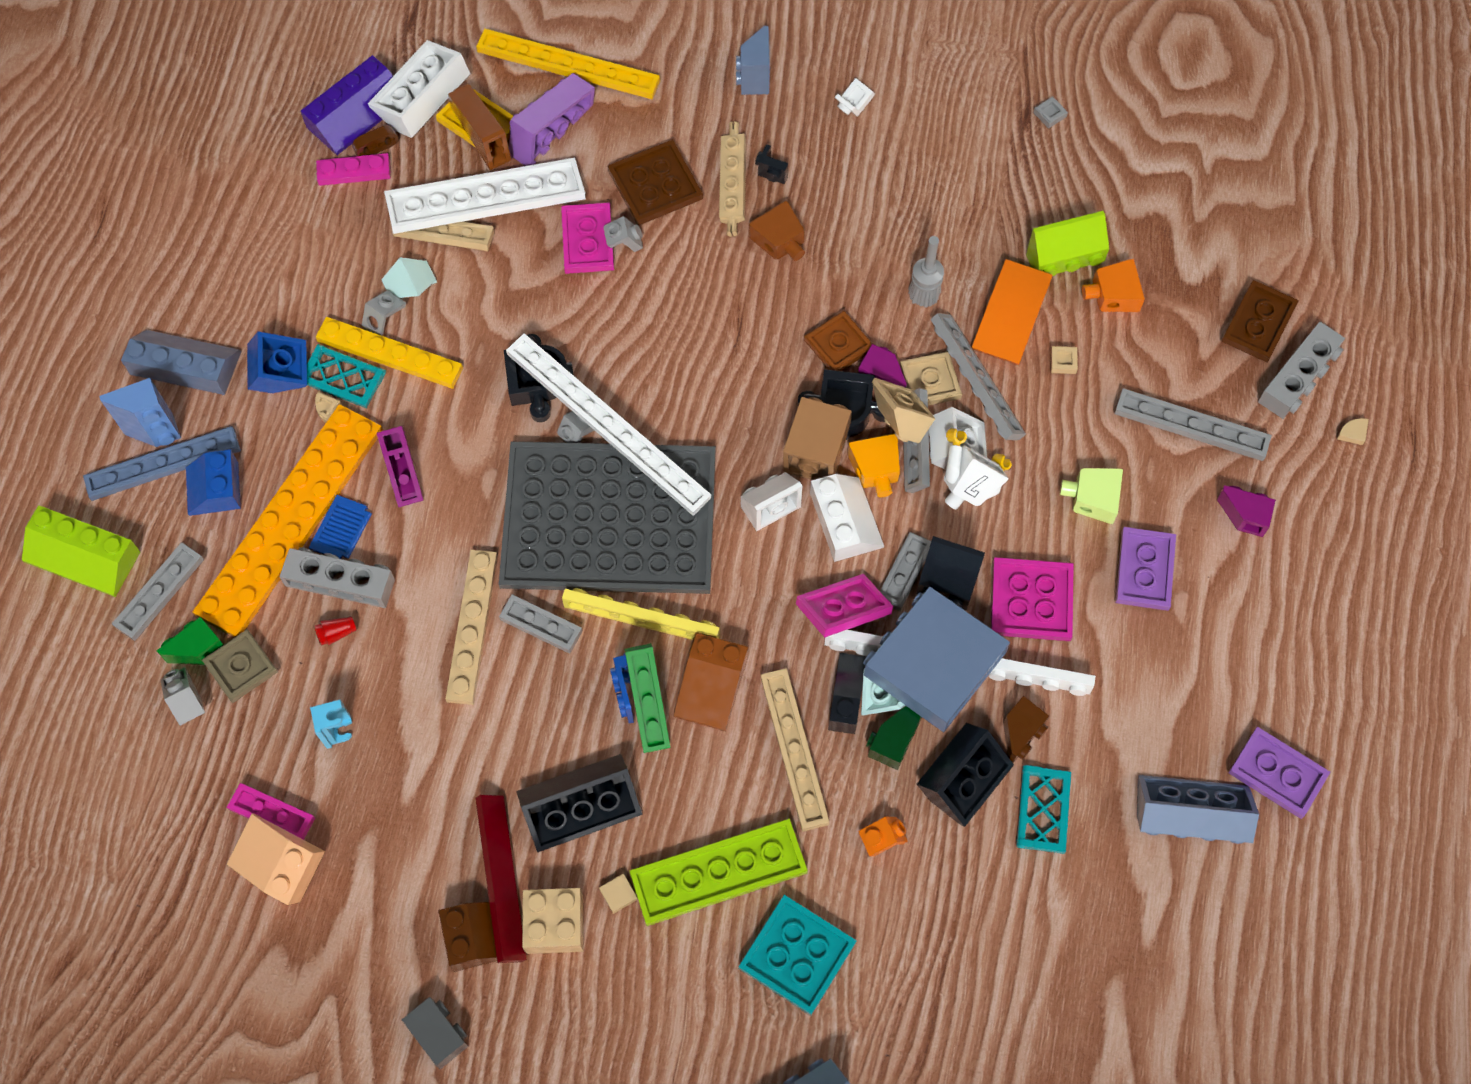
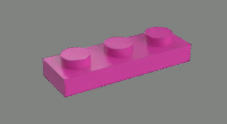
[316,153,391,186]
[226,783,315,840]

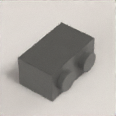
[402,997,468,1070]

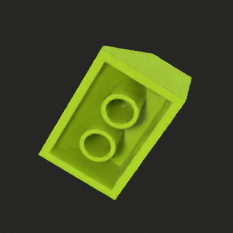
[1026,211,1109,276]

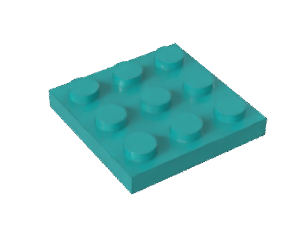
[738,895,857,1016]

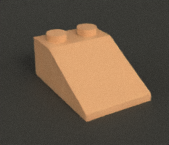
[227,814,325,905]

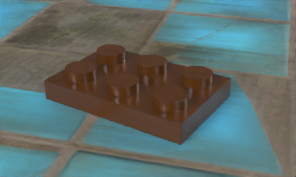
[1221,280,1299,363]

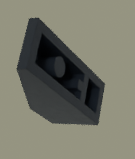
[828,653,866,734]

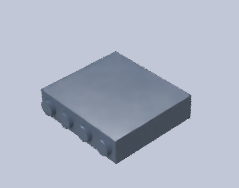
[863,587,1010,733]

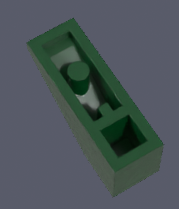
[866,706,922,770]

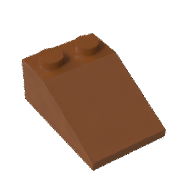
[673,633,748,732]

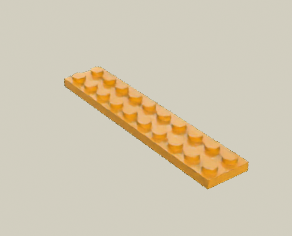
[192,404,383,638]

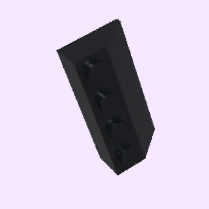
[516,754,643,853]

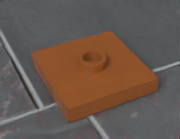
[804,311,873,371]

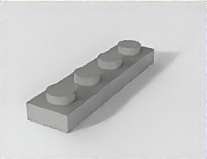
[904,388,930,493]
[112,542,204,641]

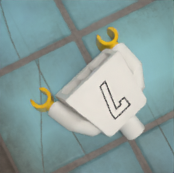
[944,428,1012,510]

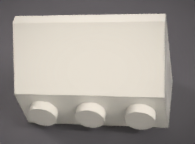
[810,474,884,562]

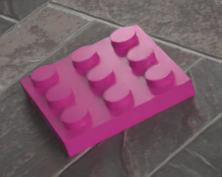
[991,557,1074,641]

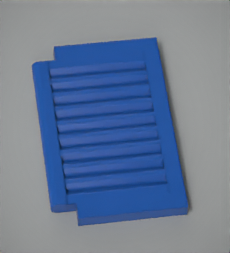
[308,495,372,559]

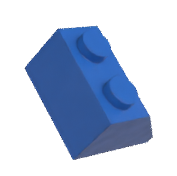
[247,331,307,393]
[186,449,241,516]

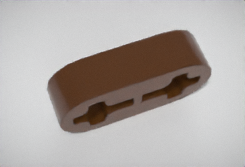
[352,125,398,156]

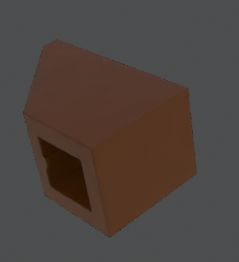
[1003,696,1049,763]

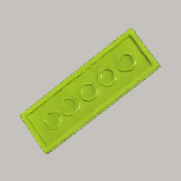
[630,819,808,926]

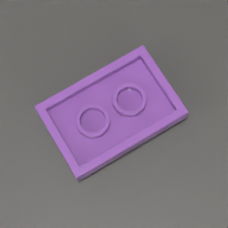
[1115,527,1176,611]
[1228,727,1330,819]

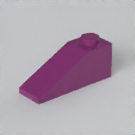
[377,425,424,508]

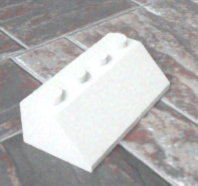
[368,40,470,138]

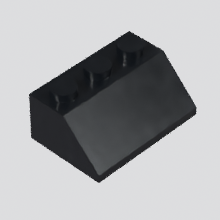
[917,722,1014,827]

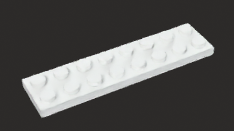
[384,158,585,234]

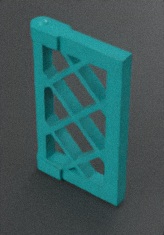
[307,344,386,409]
[1016,765,1071,854]

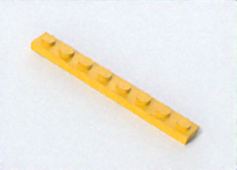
[476,28,660,100]

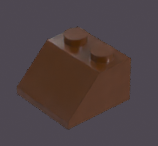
[438,902,497,972]

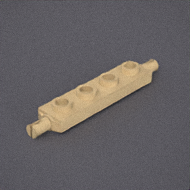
[719,121,746,237]

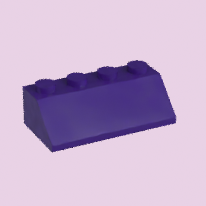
[300,55,393,155]

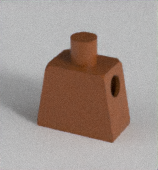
[749,201,805,261]

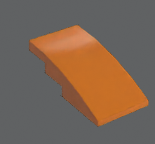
[972,259,1053,365]

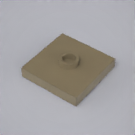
[202,629,278,703]

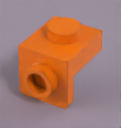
[858,816,908,857]

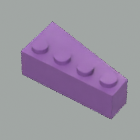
[509,73,595,166]

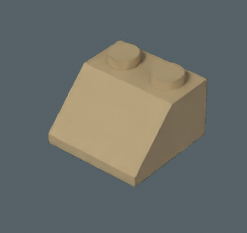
[872,378,935,443]

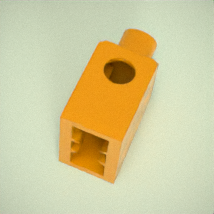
[847,434,900,498]

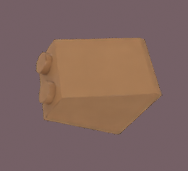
[783,397,852,480]

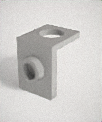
[362,290,406,336]

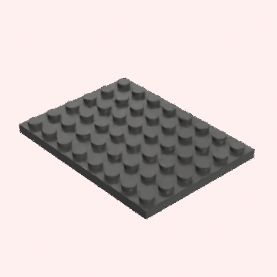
[498,441,716,594]

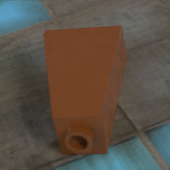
[448,84,511,170]

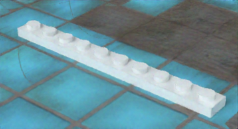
[506,334,711,516]
[824,630,1095,696]

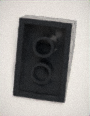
[916,536,985,610]

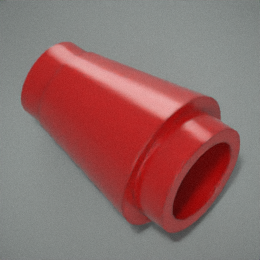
[314,616,356,646]

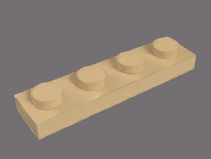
[392,222,494,251]

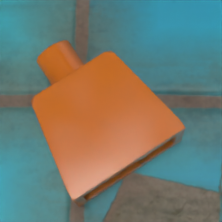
[1082,259,1145,312]

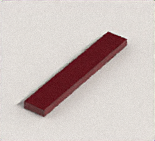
[475,795,527,963]

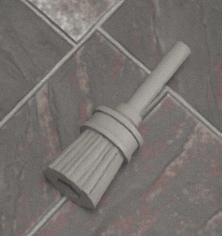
[908,236,944,307]

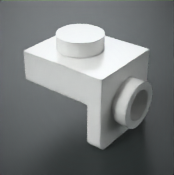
[835,78,875,117]

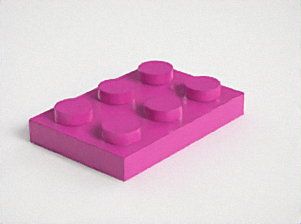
[561,203,614,274]
[796,574,893,638]

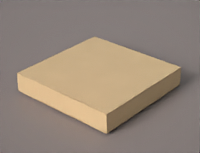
[900,351,962,406]

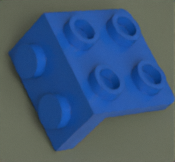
[610,653,634,724]

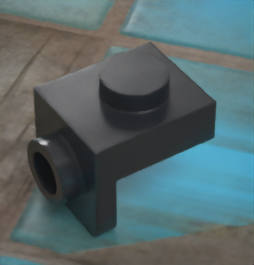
[755,144,789,184]

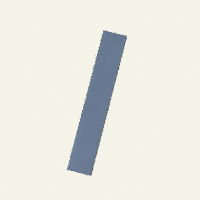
[83,426,241,501]

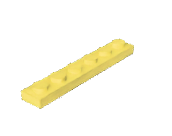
[562,588,720,640]

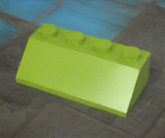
[22,505,140,597]

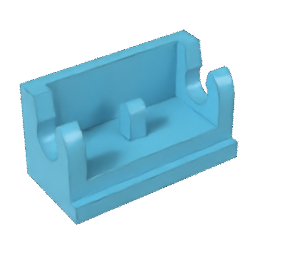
[310,700,353,749]

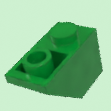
[156,617,223,665]

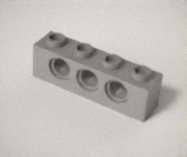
[1258,322,1345,419]
[279,548,395,608]

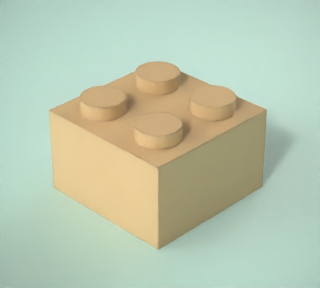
[523,888,583,954]

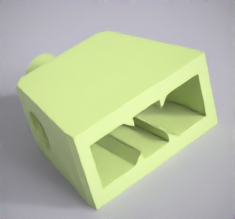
[1060,468,1123,524]

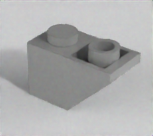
[160,667,205,725]

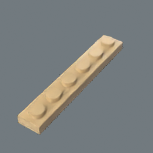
[446,550,498,705]
[760,668,830,832]

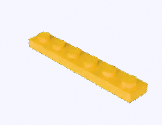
[316,317,463,389]

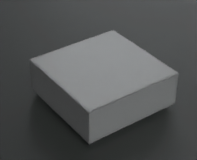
[1033,96,1068,129]

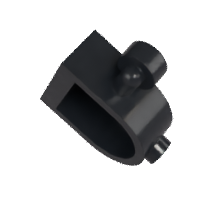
[504,334,574,422]
[797,369,885,440]

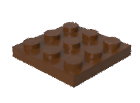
[607,139,703,226]

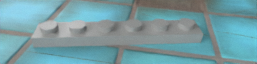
[930,313,1026,440]
[1114,388,1272,461]

